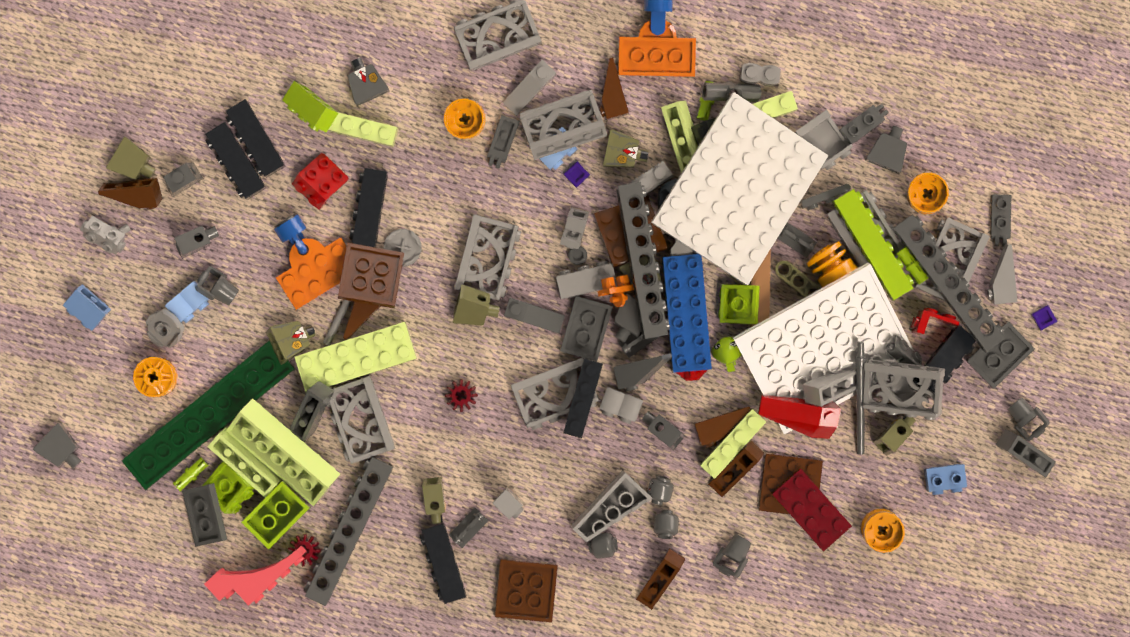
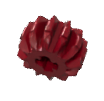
[445,379,478,412]
[288,534,321,567]

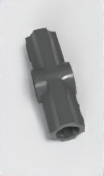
[701,81,762,102]

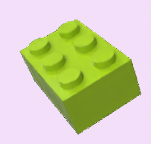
[241,481,311,549]

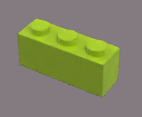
[282,81,339,133]

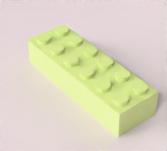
[295,322,417,393]
[226,399,340,506]

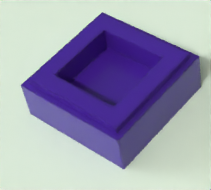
[563,161,590,188]
[1031,305,1058,331]

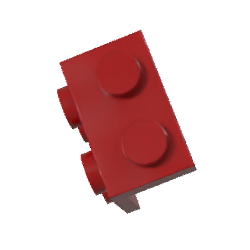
[292,153,349,210]
[910,308,960,335]

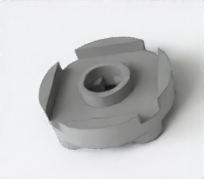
[146,309,184,348]

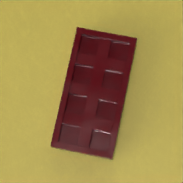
[772,468,852,552]

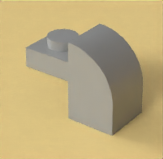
[560,207,590,249]

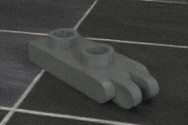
[839,104,889,145]
[487,115,520,169]
[800,184,851,211]
[991,194,1012,247]

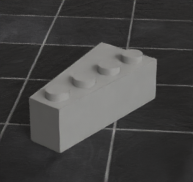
[571,470,653,542]

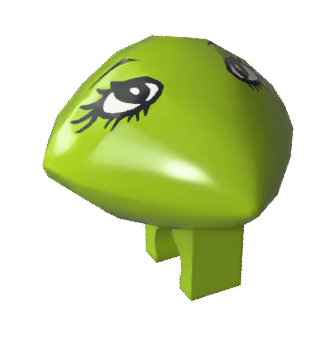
[711,337,742,372]

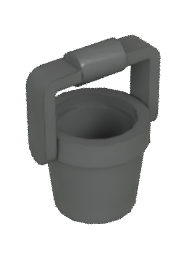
[195,266,239,306]
[1007,398,1050,441]
[713,534,752,578]

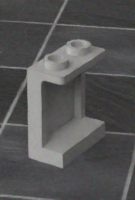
[795,109,853,170]

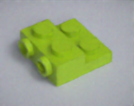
[718,284,760,324]
[202,461,254,514]

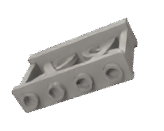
[454,0,542,71]
[519,90,607,160]
[826,190,905,268]
[454,214,521,301]
[913,217,990,302]
[511,358,599,430]
[862,359,945,420]
[327,376,396,464]

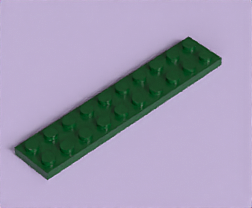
[121,341,295,491]

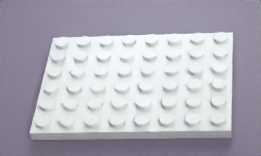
[651,92,828,285]
[733,262,914,434]

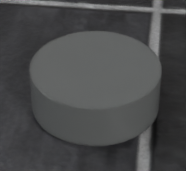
[568,246,587,265]

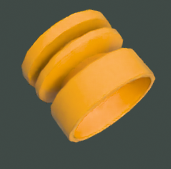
[444,99,486,139]
[907,173,949,215]
[806,241,857,288]
[133,357,178,397]
[861,508,905,553]

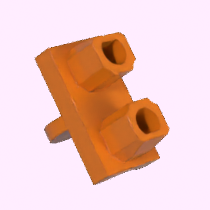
[597,275,634,307]

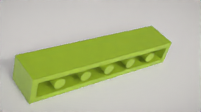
[832,189,914,301]

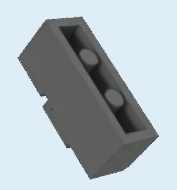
[290,381,334,442]

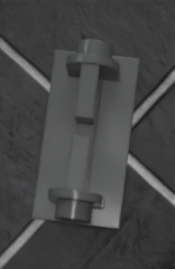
[777,222,817,258]
[618,334,660,358]
[886,335,922,366]
[449,508,489,548]

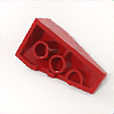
[758,395,841,439]

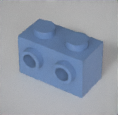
[63,284,111,331]
[924,464,967,495]

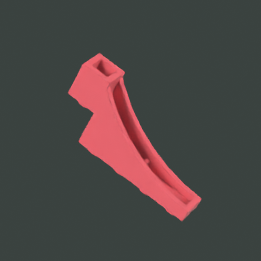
[204,546,306,606]

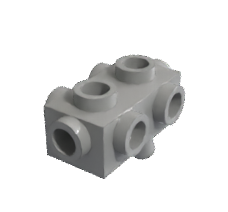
[80,216,130,255]

